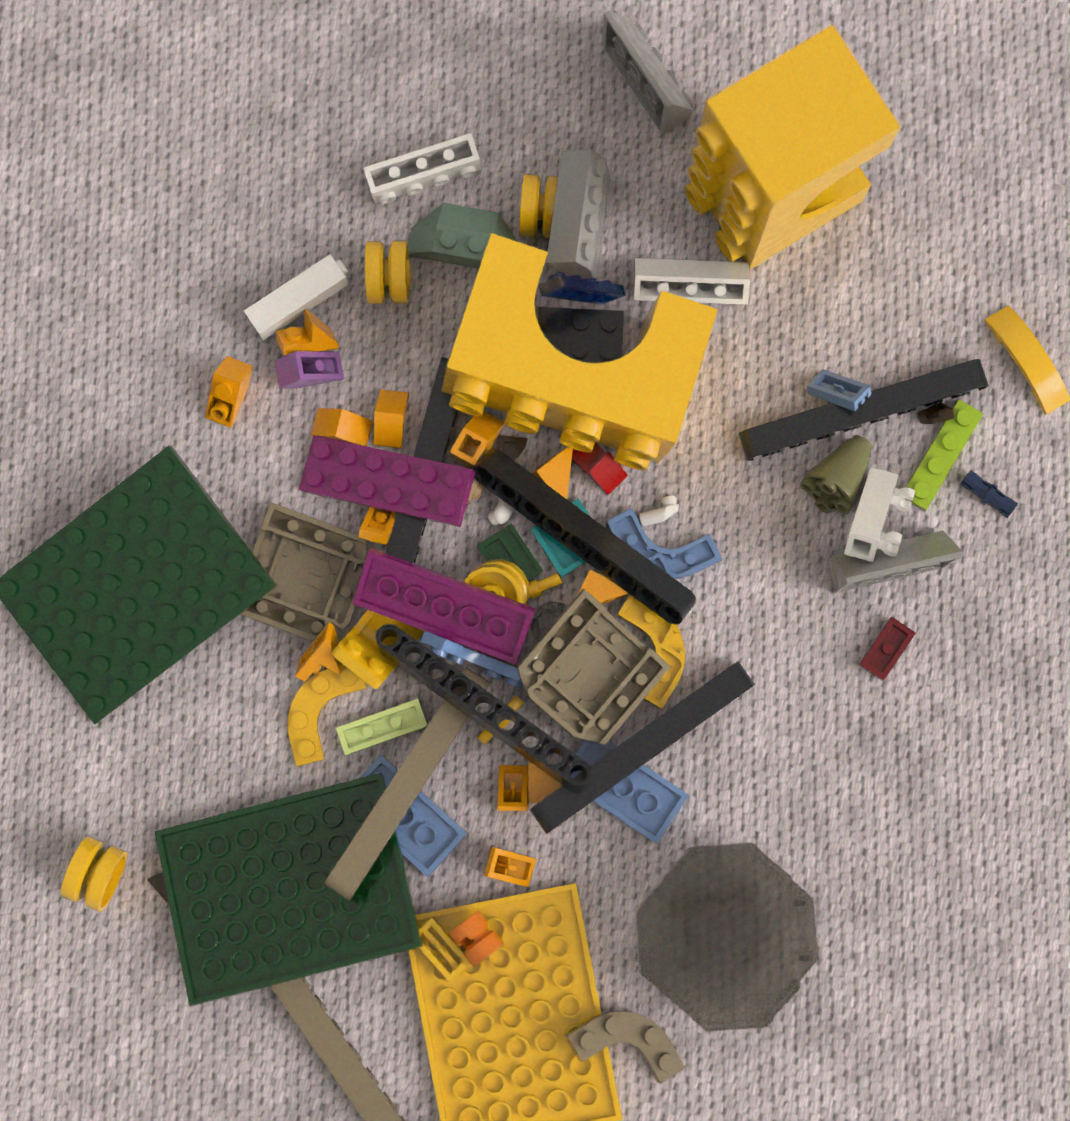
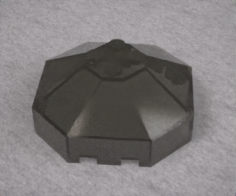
[635,842,819,1032]

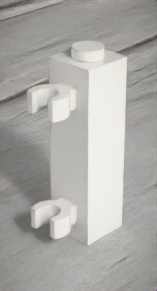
[244,254,349,341]
[844,467,915,562]

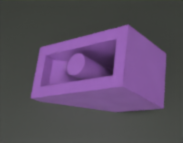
[274,351,344,388]

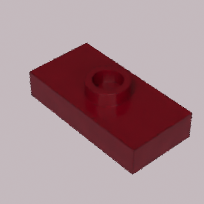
[858,617,916,681]

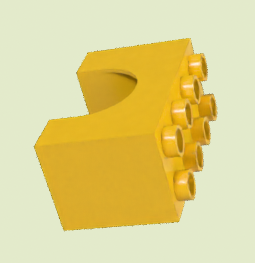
[684,24,901,270]
[442,233,718,471]

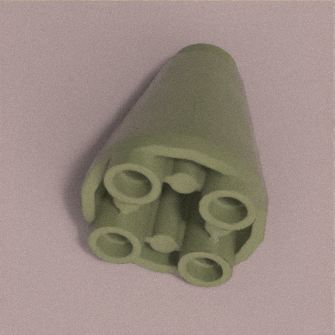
[800,435,873,514]

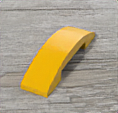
[984,305,1070,415]

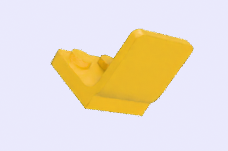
[332,610,424,689]

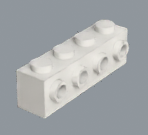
[363,133,481,204]
[634,258,750,305]

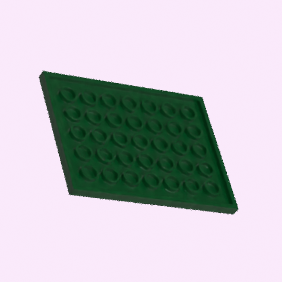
[0,445,277,725]
[154,773,423,1006]

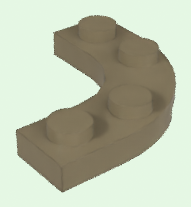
[565,1011,685,1083]

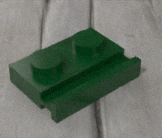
[477,523,543,582]

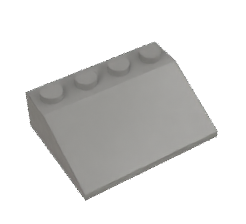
[602,11,693,135]
[546,149,611,288]
[827,528,964,593]

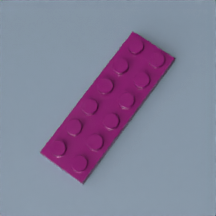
[298,435,475,527]
[353,548,536,665]

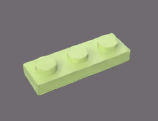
[336,699,428,756]

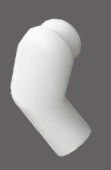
[639,495,679,527]
[488,497,514,525]

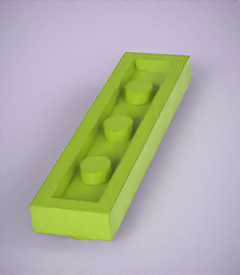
[905,399,984,511]

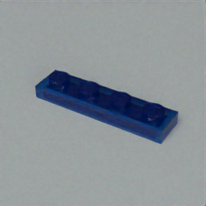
[538,273,626,305]

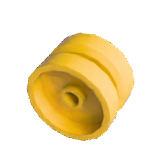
[519,174,558,239]
[365,240,411,304]
[463,559,530,605]
[60,836,128,912]

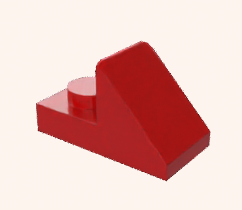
[572,442,628,495]

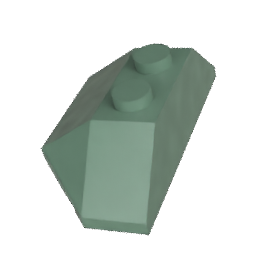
[408,203,518,269]

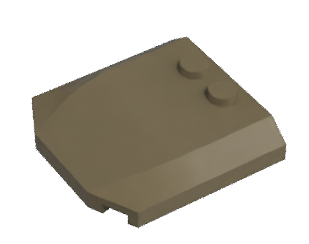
[240,502,367,641]
[516,589,671,745]

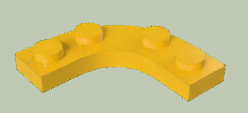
[617,595,685,710]
[287,664,367,767]

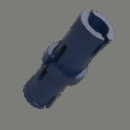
[960,470,1018,518]

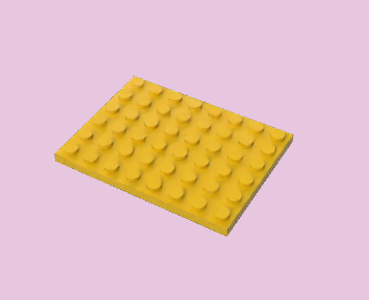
[409,883,623,1121]

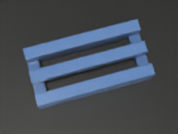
[806,369,871,411]

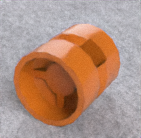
[448,910,504,967]

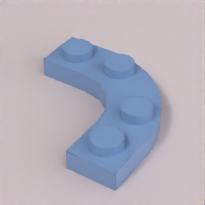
[606,508,723,579]
[420,631,523,689]

